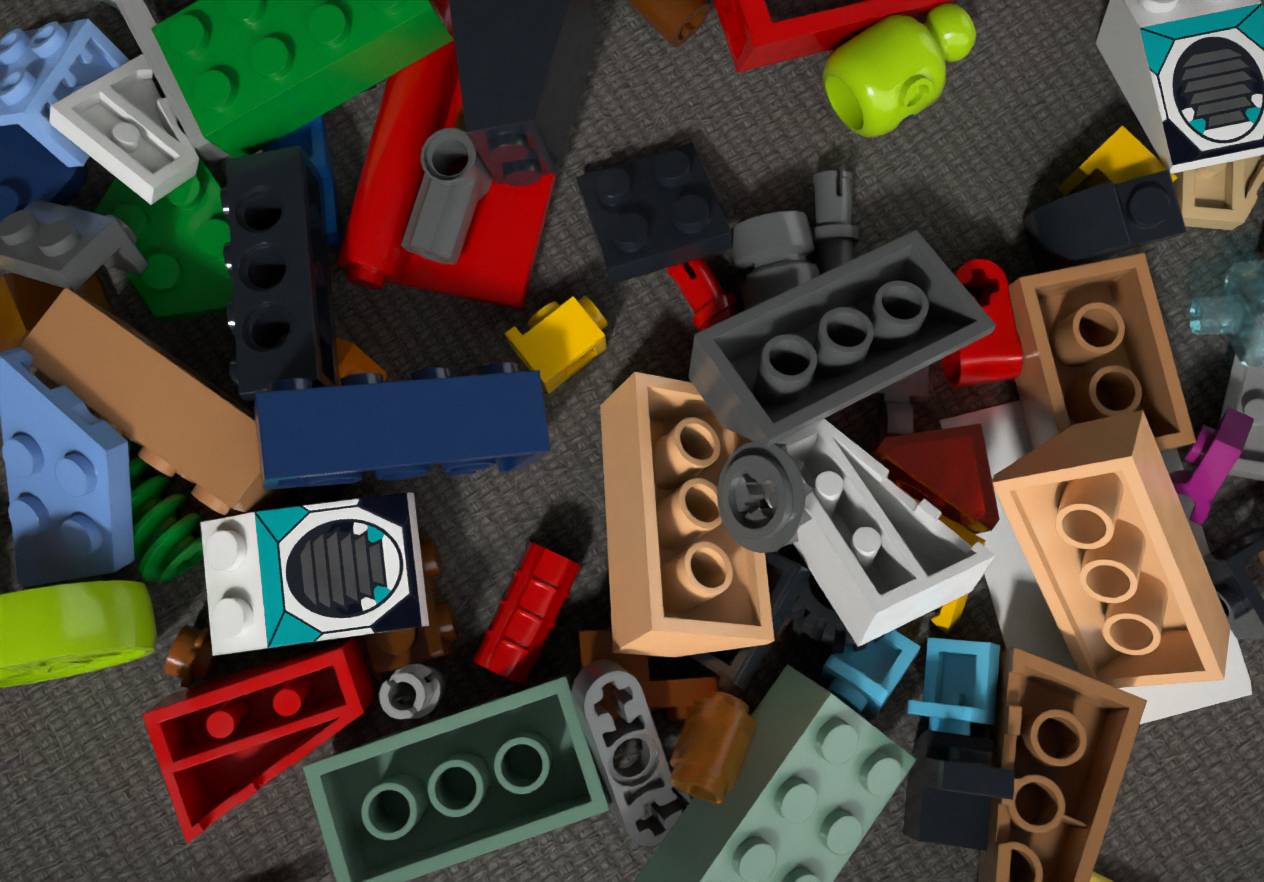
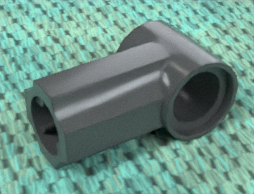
[401,128,493,265]

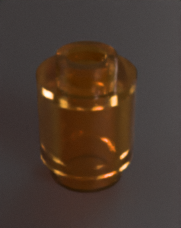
[670,692,758,804]

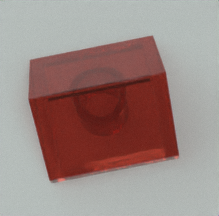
[865,423,1000,534]

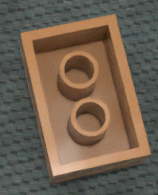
[1009,253,1196,453]

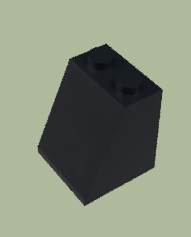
[449,0,598,186]

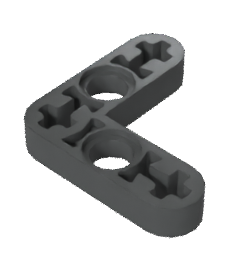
[571,659,751,846]

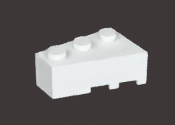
[761,419,996,647]

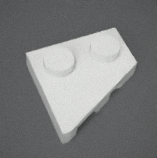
[49,54,199,205]

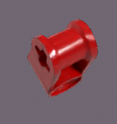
[941,259,1023,387]

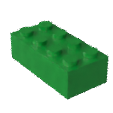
[151,0,454,158]

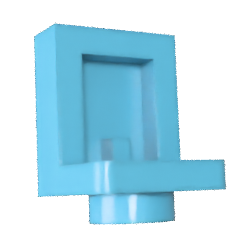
[821,630,921,717]
[907,638,1000,736]

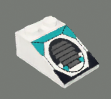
[1096,0,1264,174]
[201,493,429,656]

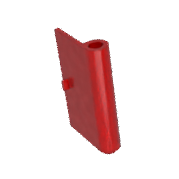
[336,0,557,310]

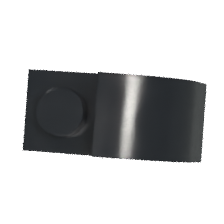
[1022,170,1187,274]
[903,730,1015,851]

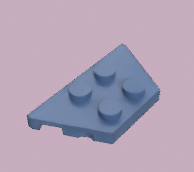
[0,347,135,587]

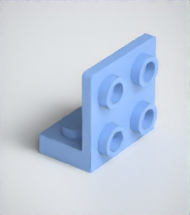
[0,18,130,167]

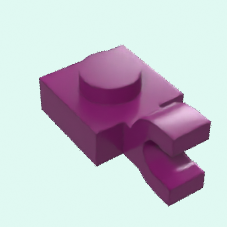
[1169,407,1254,526]

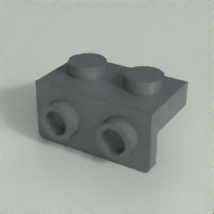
[0,199,148,291]

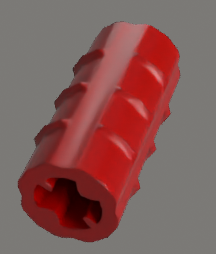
[473,542,581,685]

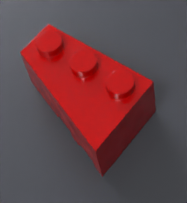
[142,636,376,844]

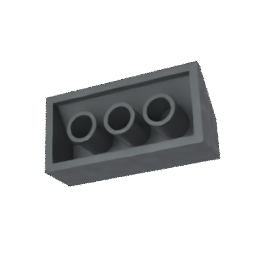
[689,230,996,447]

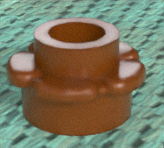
[164,624,220,688]

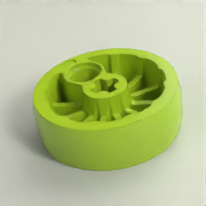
[0,580,157,688]

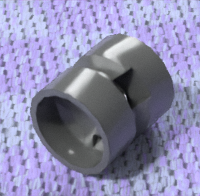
[730,211,820,311]

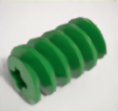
[128,442,204,582]

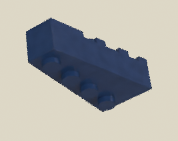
[254,362,551,490]

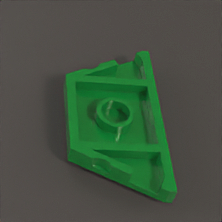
[94,120,283,323]

